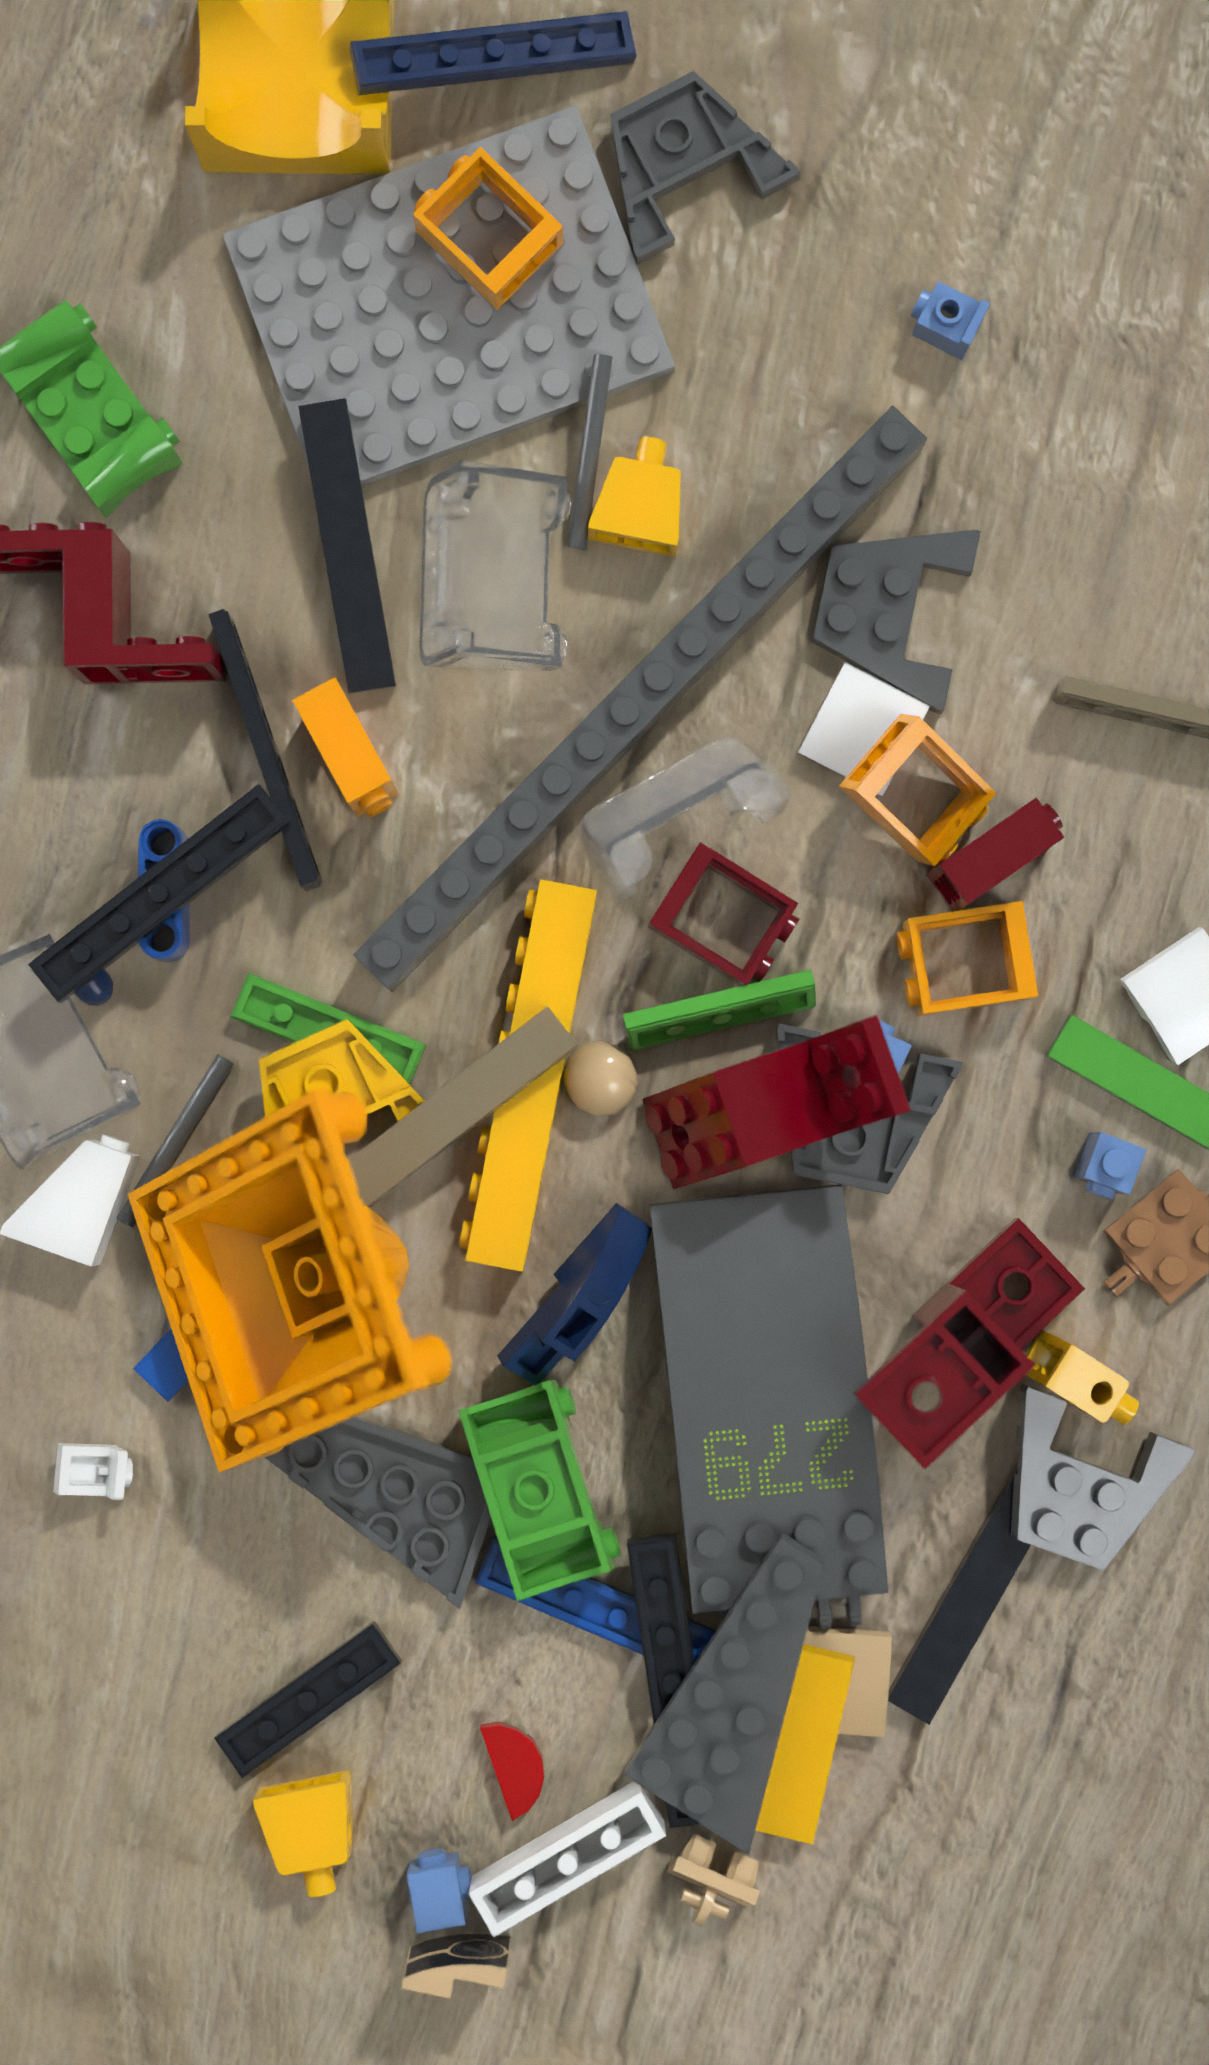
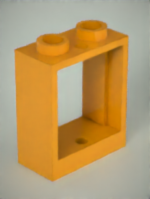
[413,147,564,310]
[292,677,399,818]
[839,713,997,866]
[897,901,1038,1017]

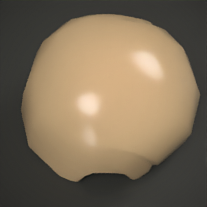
[563,1040,638,1117]

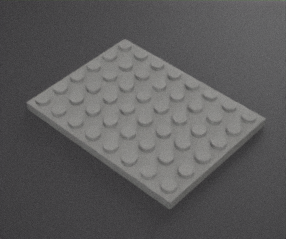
[222,105,675,486]

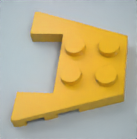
[259,1018,425,1122]

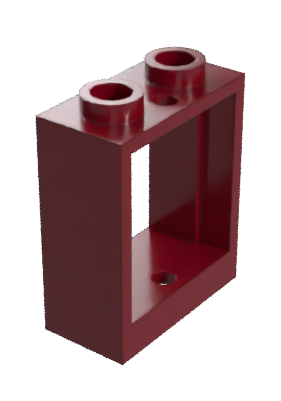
[927,797,1065,912]
[648,842,800,986]

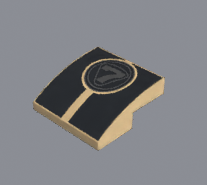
[401,1933,511,1999]

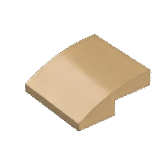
[803,1626,892,1737]

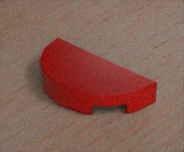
[480,1721,545,1821]

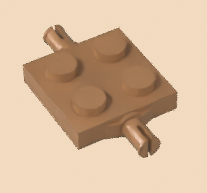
[1103,1169,1209,1305]

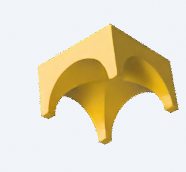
[185,0,394,175]

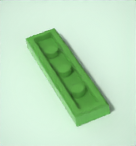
[623,970,816,1051]
[230,973,427,1085]
[1045,1014,1209,1150]

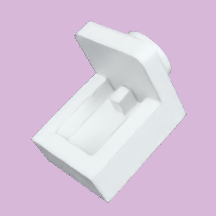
[53,1443,133,1500]

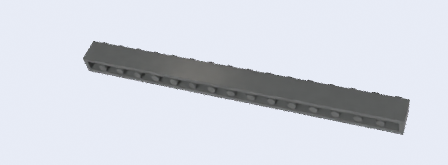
[353,405,927,992]

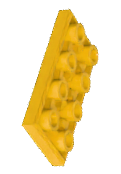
[755,1644,855,1845]

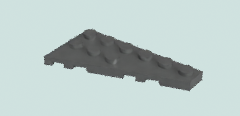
[265,1416,491,1609]
[624,1532,824,1854]

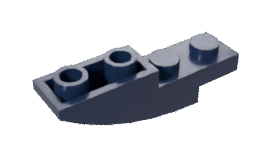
[497,1203,652,1385]

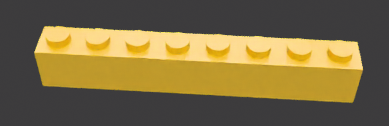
[459,879,597,1272]

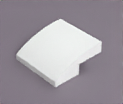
[798,662,929,796]
[1120,927,1209,1065]

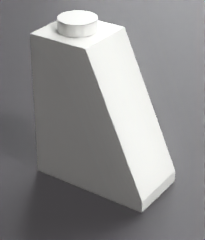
[0,1134,140,1267]

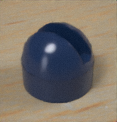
[74,970,113,1006]

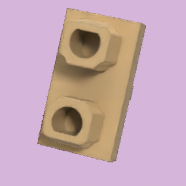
[665,1834,760,1927]

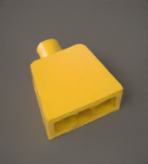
[588,436,681,557]
[1025,1330,1139,1425]
[253,1770,352,1897]

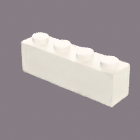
[469,1781,666,1937]

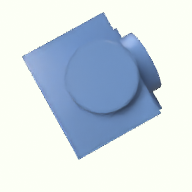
[910,281,991,360]

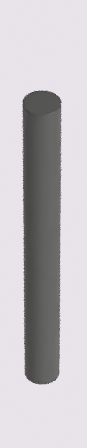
[568,354,613,550]
[116,1054,234,1227]

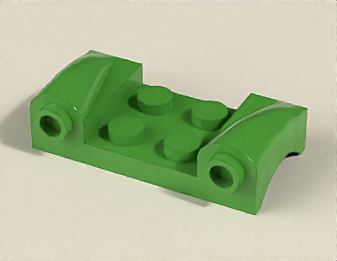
[0,300,183,518]
[458,1380,621,1601]

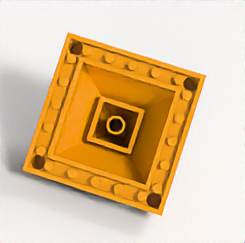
[127,1089,452,1473]

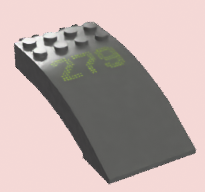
[650,1184,889,1629]

